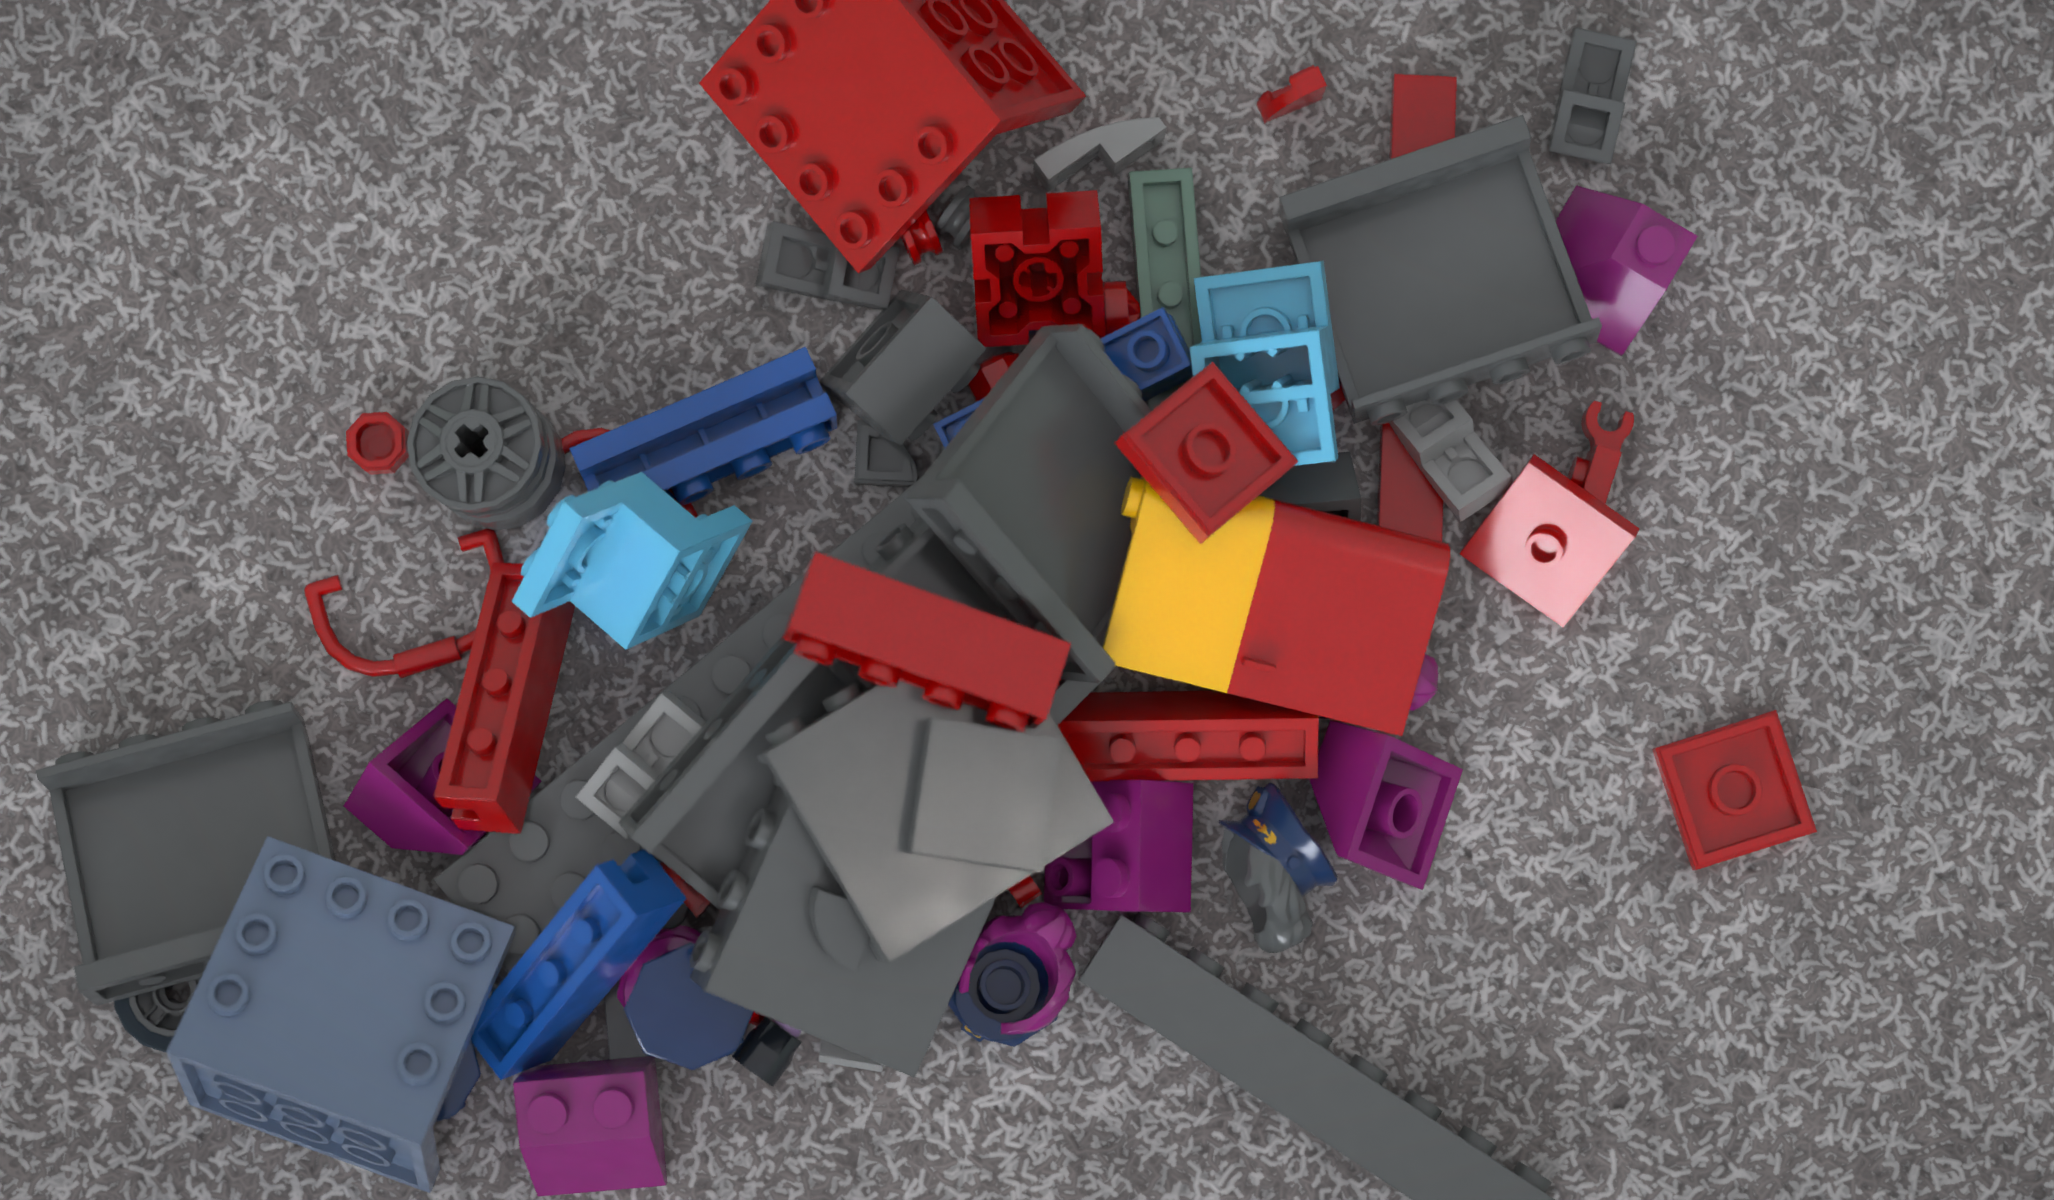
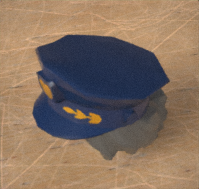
[1218,782,1337,953]

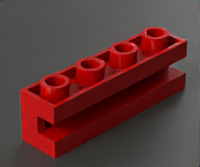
[782,552,1071,733]
[434,562,575,834]
[1057,691,1319,782]

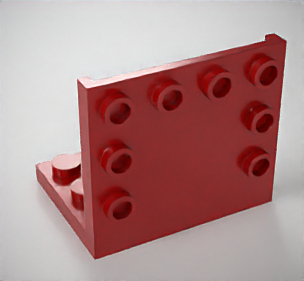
[699,0,1086,273]

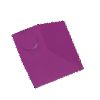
[1555,185,1698,356]
[344,698,542,855]
[1310,720,1463,890]

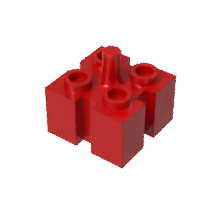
[969,190,1106,347]

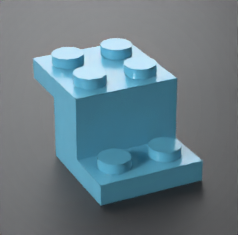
[1189,260,1340,466]
[512,472,753,650]

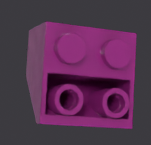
[1044,780,1194,913]

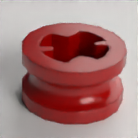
[901,210,943,265]

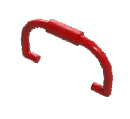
[304,528,505,678]

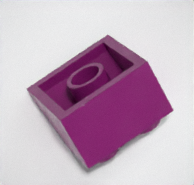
[513,1056,668,1196]

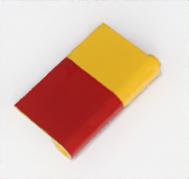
[1102,476,1450,736]

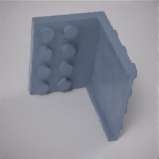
[166,836,515,1193]

